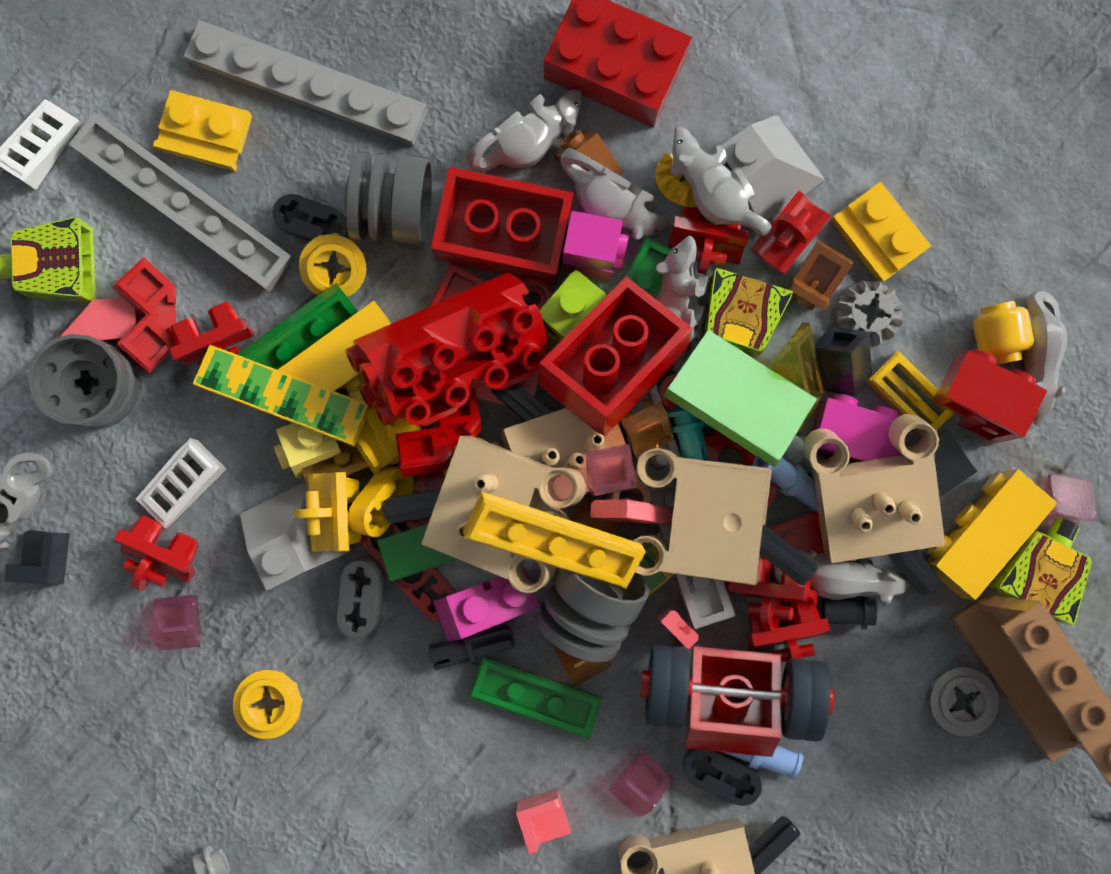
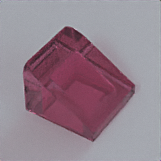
[586,444,637,496]
[1046,474,1097,522]
[150,595,201,650]
[609,751,674,817]

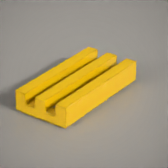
[867,351,954,436]

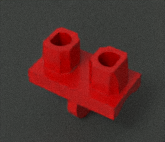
[750,190,831,276]
[668,206,750,275]
[169,302,255,367]
[114,515,199,591]
[728,559,818,631]
[746,602,830,663]

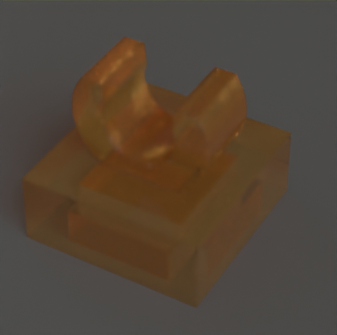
[621,399,674,457]

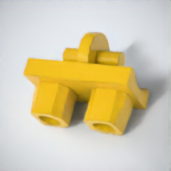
[293,472,361,552]

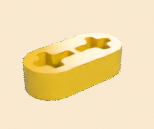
[348,465,414,537]

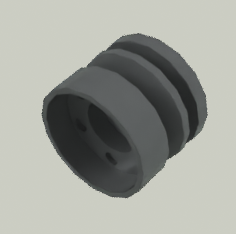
[345,151,432,247]
[28,334,141,429]
[536,568,650,662]

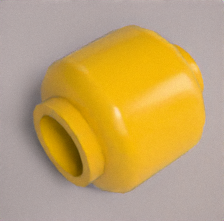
[973,301,1034,364]

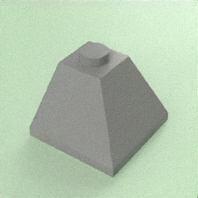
[721,115,825,221]
[240,481,353,591]

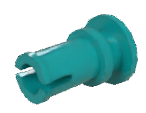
[664,405,710,461]

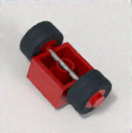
[640,645,834,757]

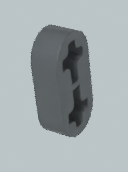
[337,556,385,639]

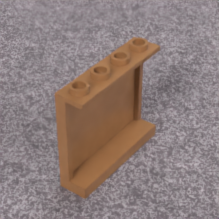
[949,594,1111,787]

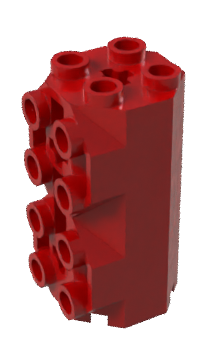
[345,272,549,427]

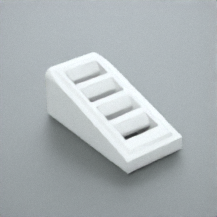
[0,99,82,190]
[136,438,227,528]

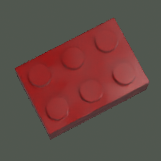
[543,0,692,127]
[431,167,574,285]
[539,277,693,438]

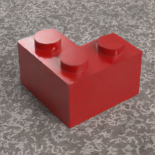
[932,349,1048,444]

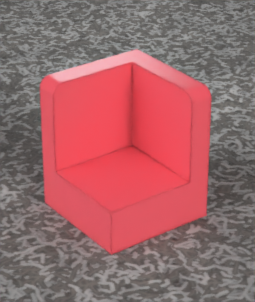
[516,788,571,855]

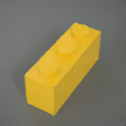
[278,301,391,395]
[926,469,1057,600]

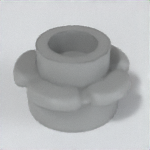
[193,846,230,874]

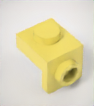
[274,423,341,479]

